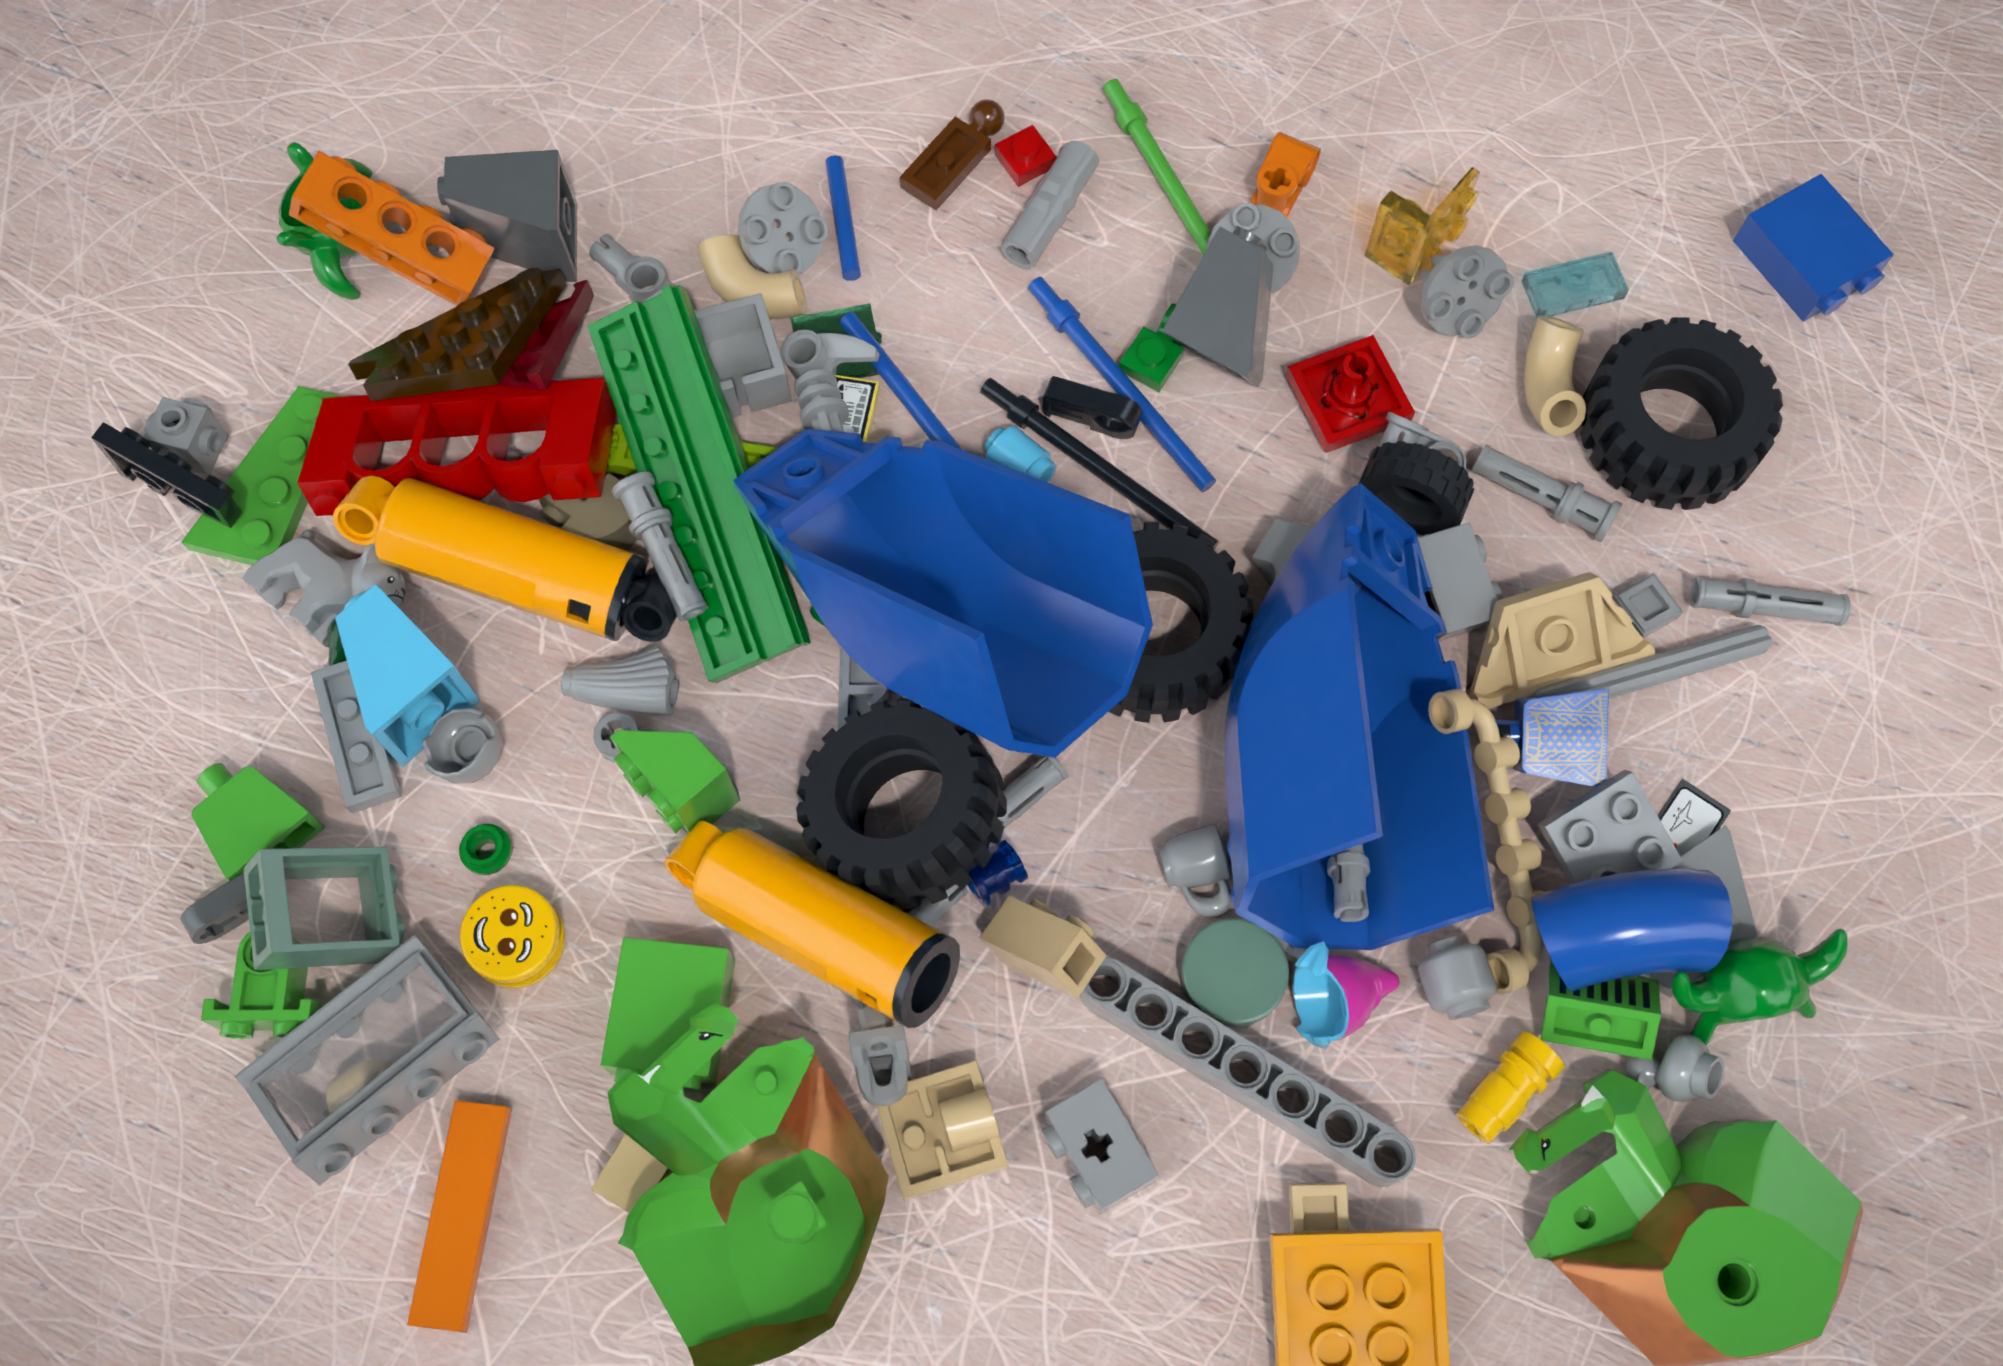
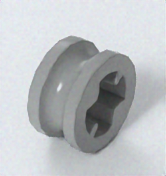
[593,713,640,763]

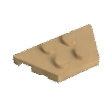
[1469,572,1655,709]

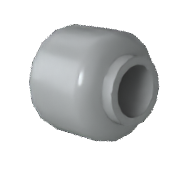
[1418,936,1497,1020]

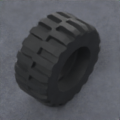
[1580,317,1783,510]
[1108,522,1253,723]
[796,699,1007,909]

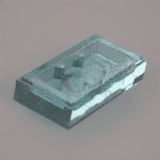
[1521,252,1629,318]

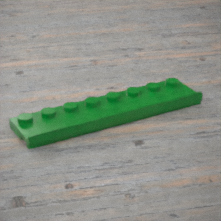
[587,284,811,683]

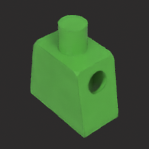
[191,763,325,881]

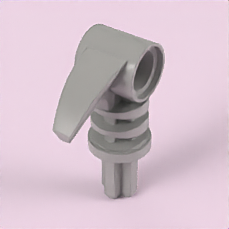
[780,330,880,432]

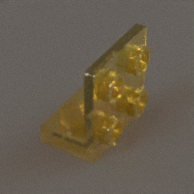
[1364,167,1480,285]

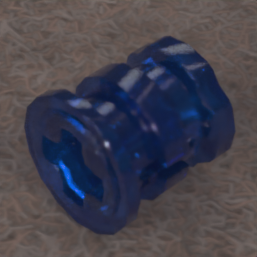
[968,839,1028,908]

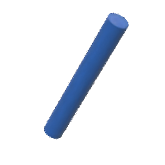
[825,155,861,281]

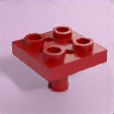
[1285,335,1415,453]

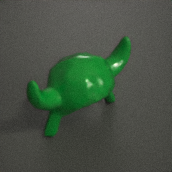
[277,142,372,300]
[1671,929,1848,1045]

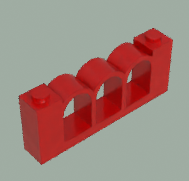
[297,378,617,516]

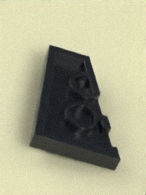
[91,422,242,528]

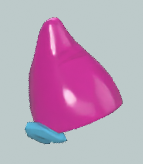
[1292,941,1399,1049]

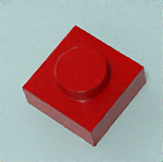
[995,125,1057,187]

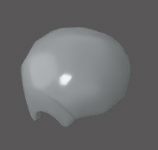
[422,708,502,784]

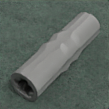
[1001,141,1099,269]

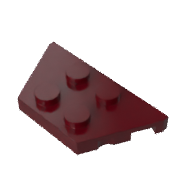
[499,280,594,391]

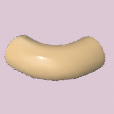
[697,234,807,320]
[1523,315,1586,436]

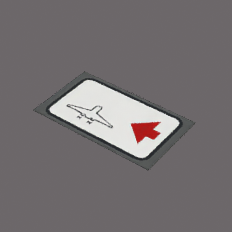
[1658,779,1732,856]

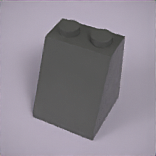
[437,150,577,282]
[1162,226,1274,387]

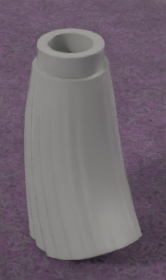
[561,645,679,716]

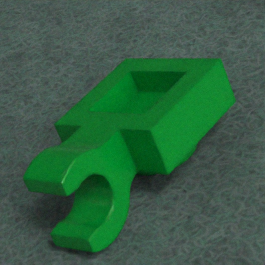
[1119,303,1184,393]

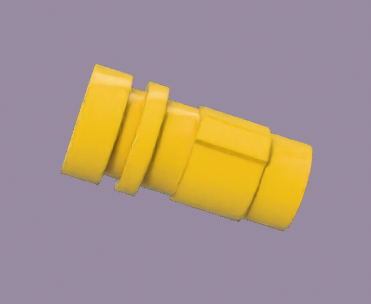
[1455,1031,1565,1144]

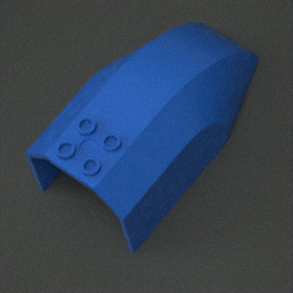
[733,428,1153,758]
[1224,483,1495,950]

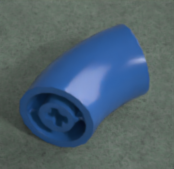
[1531,869,1732,992]

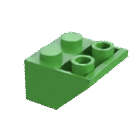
[610,730,740,834]

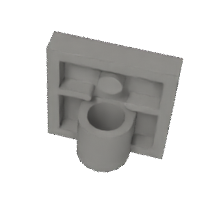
[1537,770,1683,884]

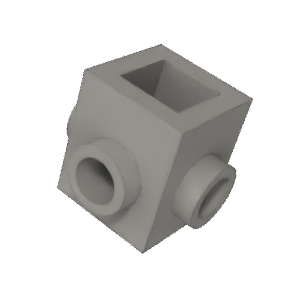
[143,397,229,476]

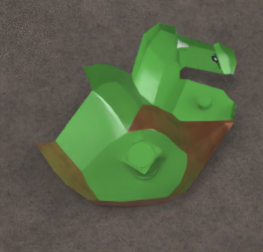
[607,1003,889,1366]
[1508,1069,1863,1366]

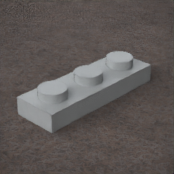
[311,660,402,813]

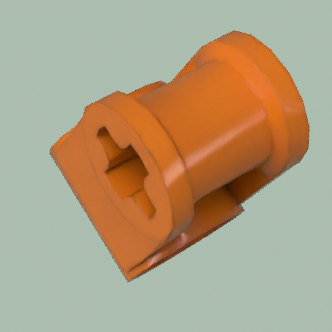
[1251,132,1321,218]

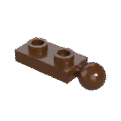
[900,99,1005,211]

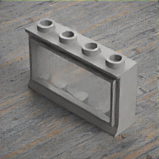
[235,935,500,1186]

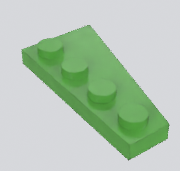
[181,386,343,565]

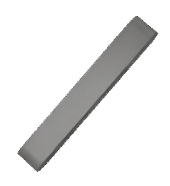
[1080,957,1416,1187]

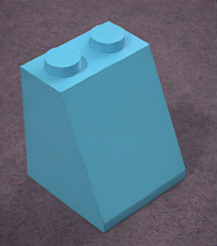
[335,584,480,767]

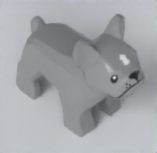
[242,530,407,647]

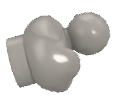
[1624,1035,1724,1102]

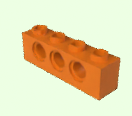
[289,151,495,306]

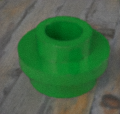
[459,824,512,875]

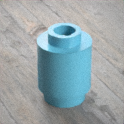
[984,425,1057,483]

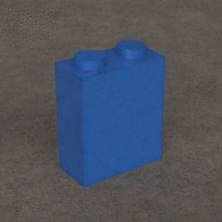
[1733,174,1894,322]

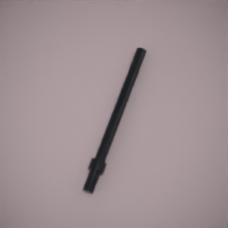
[980,377,1219,550]

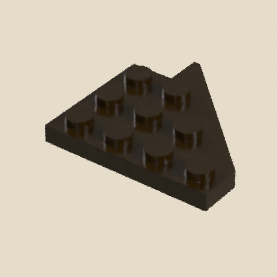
[348,268,567,401]

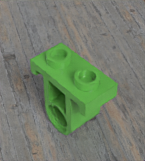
[201,932,323,1039]

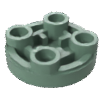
[1181,918,1289,1028]

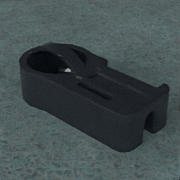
[1042,376,1143,439]

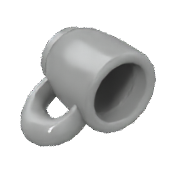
[1158,824,1232,917]

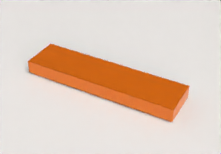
[407,1100,512,1333]

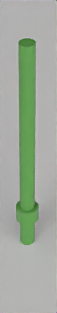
[1103,79,1211,256]

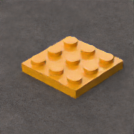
[1270,1228,1450,1366]

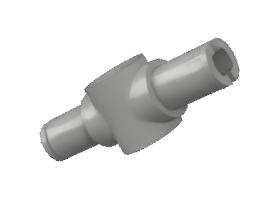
[589,234,696,311]

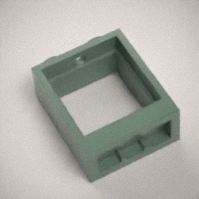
[243,847,404,970]

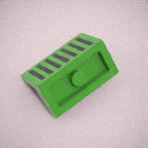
[1541,962,1661,1060]

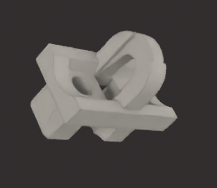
[849,1007,913,1106]

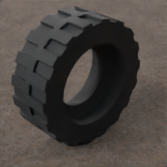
[1358,441,1474,535]

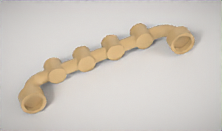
[1428,689,1544,995]

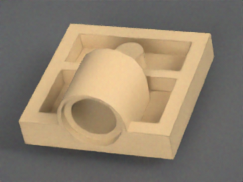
[876,1060,1009,1201]

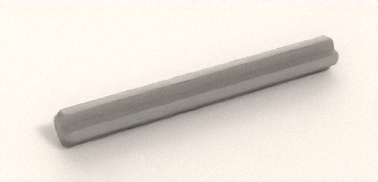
[1533,625,1772,699]

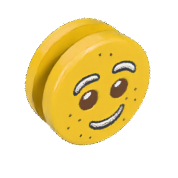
[460,885,566,989]

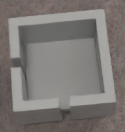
[694,293,792,418]

